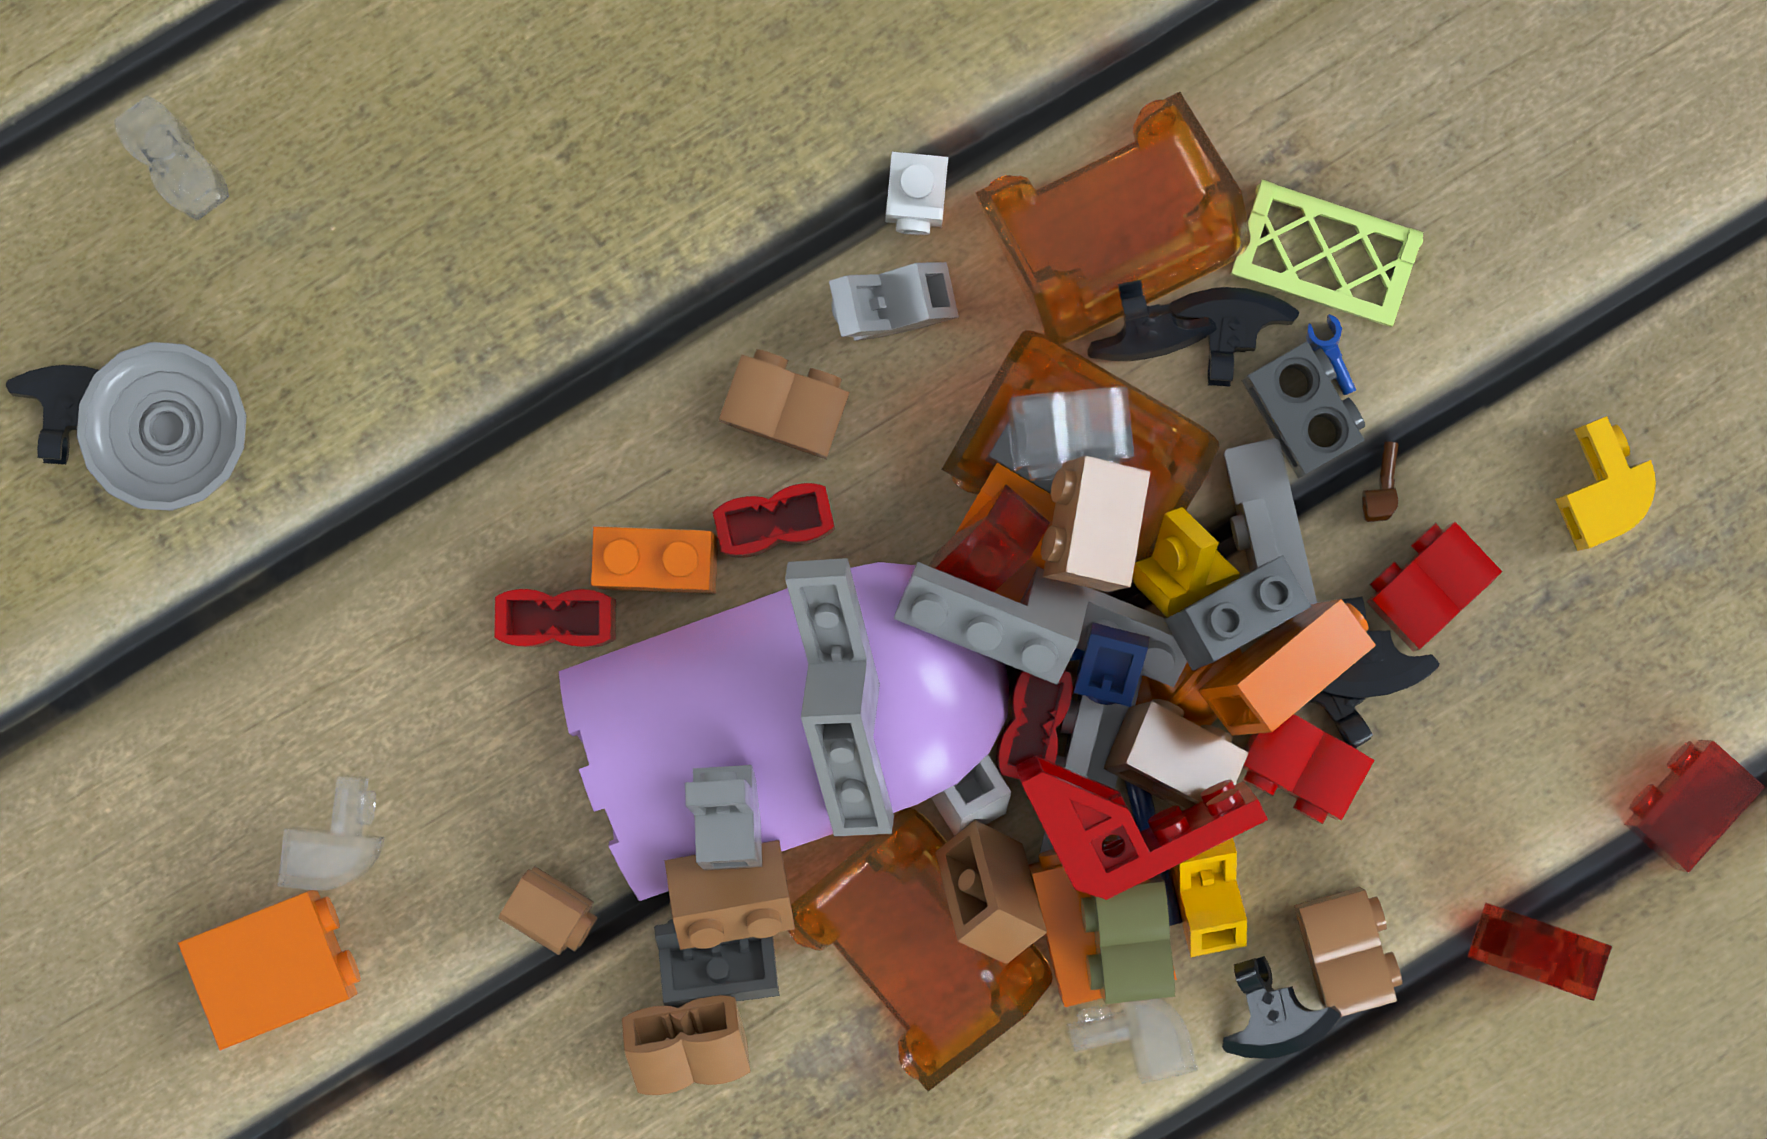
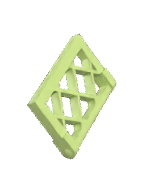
[1230,179,1424,327]

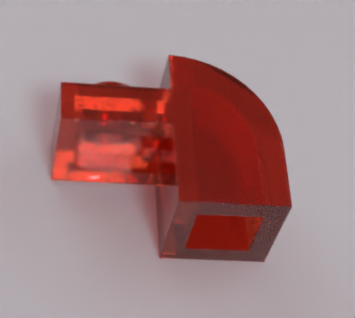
[1467,902,1612,1001]

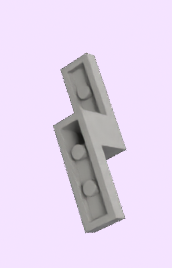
[785,558,894,836]
[894,562,1187,687]

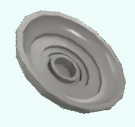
[77,342,247,511]

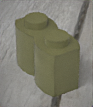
[1081,874,1175,1004]

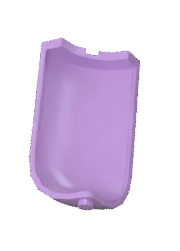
[559,562,1009,901]

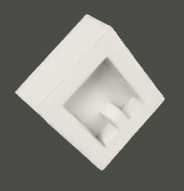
[885,152,948,235]

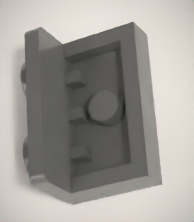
[654,918,780,1008]

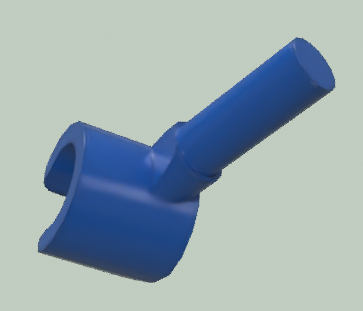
[1306,314,1356,395]

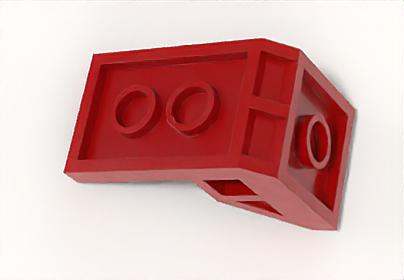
[1015,755,1268,900]

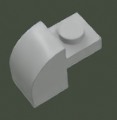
[829,262,959,341]
[685,765,763,870]

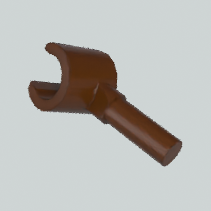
[1362,442,1399,522]

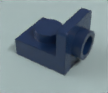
[1074,622,1150,707]

